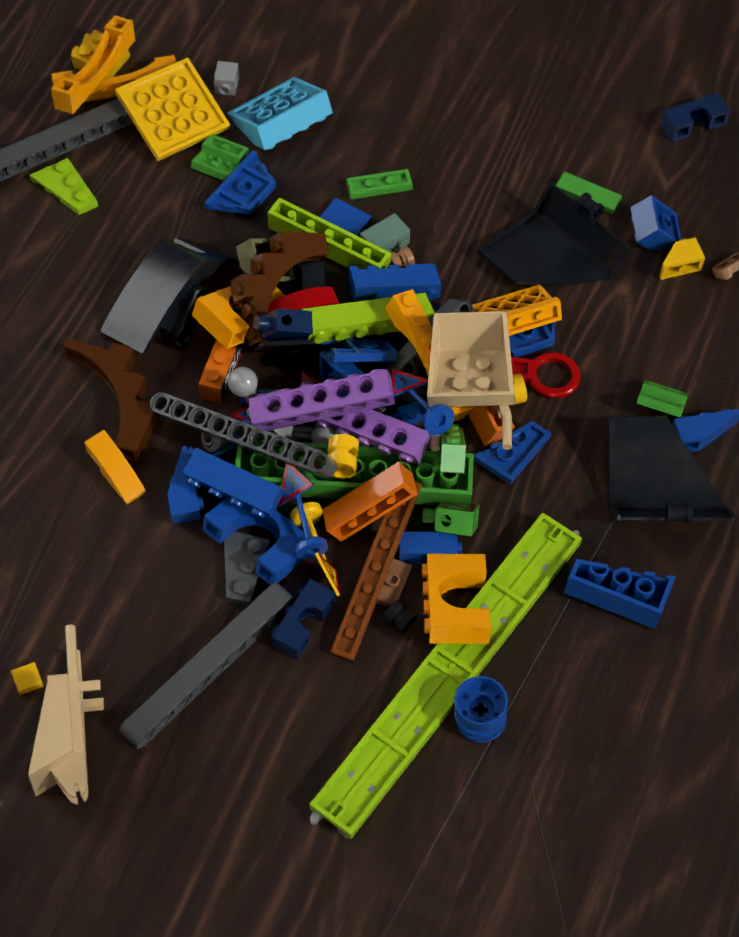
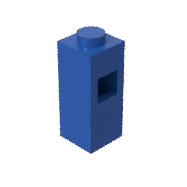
[399,532,462,564]

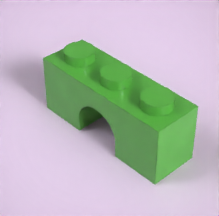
[439,424,466,473]

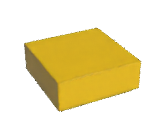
[11,662,44,695]

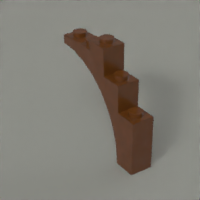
[231,232,328,347]
[62,338,158,462]

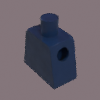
[254,309,313,341]

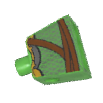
[422,502,480,536]

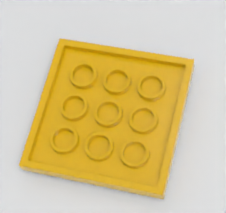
[115,58,230,161]

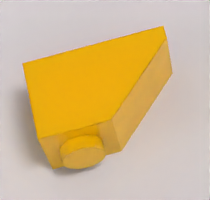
[659,237,705,280]

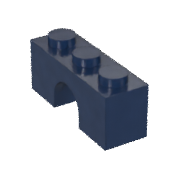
[661,93,730,142]
[270,579,335,661]

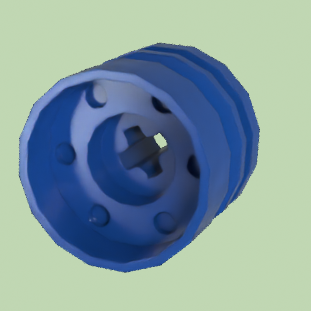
[454,676,508,743]

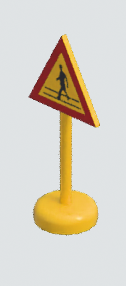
[290,502,340,596]

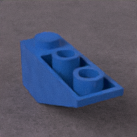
[672,409,739,452]
[167,446,204,524]

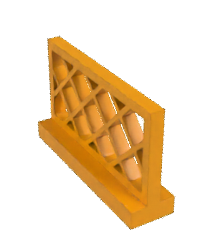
[472,284,562,336]

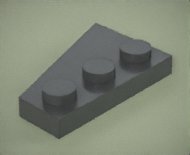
[224,531,270,606]

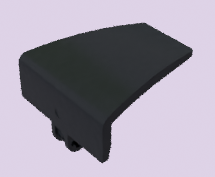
[608,416,735,524]

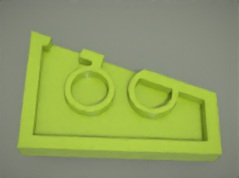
[30,158,98,215]

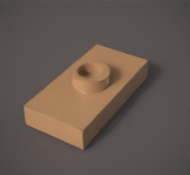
[377,559,412,607]

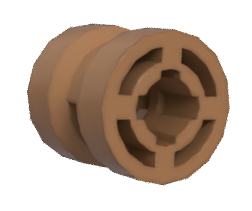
[391,246,415,268]

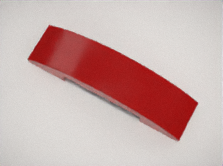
[268,287,339,313]

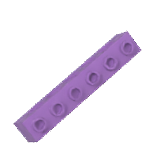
[249,369,395,431]
[294,382,431,464]

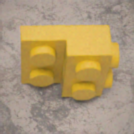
[71,30,130,77]

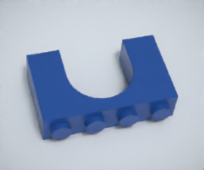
[202,498,305,585]

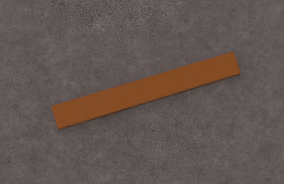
[330,481,422,662]

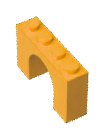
[192,286,285,349]
[422,554,491,644]

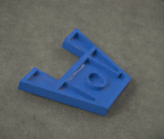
[320,337,397,363]

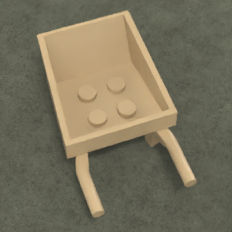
[427,311,515,451]
[28,625,104,805]

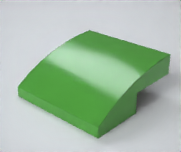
[191,135,249,181]
[637,380,689,418]

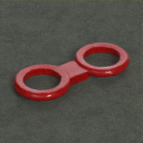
[511,352,581,398]

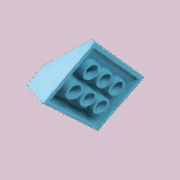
[227,77,333,150]

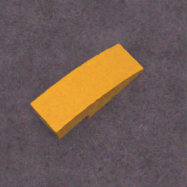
[84,430,146,505]

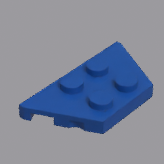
[204,150,276,215]
[509,322,556,358]

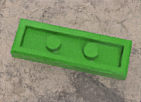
[346,169,413,199]
[556,172,622,215]

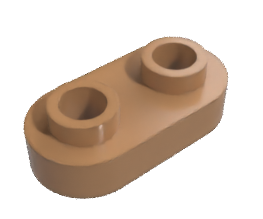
[712,252,739,280]

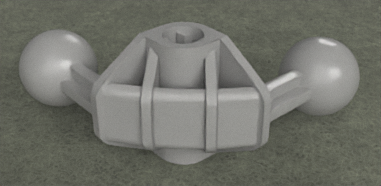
[228,367,336,444]

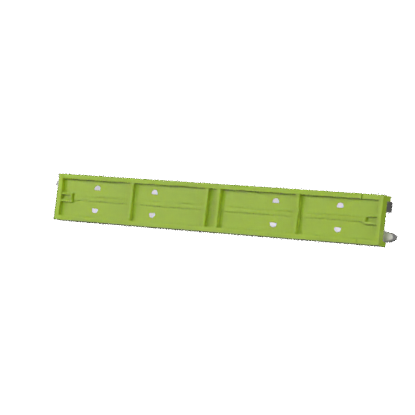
[309,512,582,840]

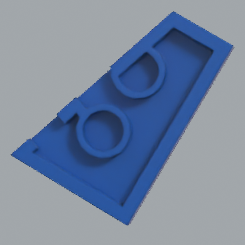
[474,421,551,485]

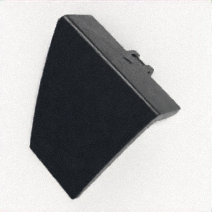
[477,183,629,286]

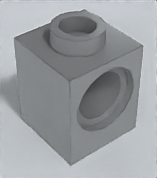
[214,61,239,96]

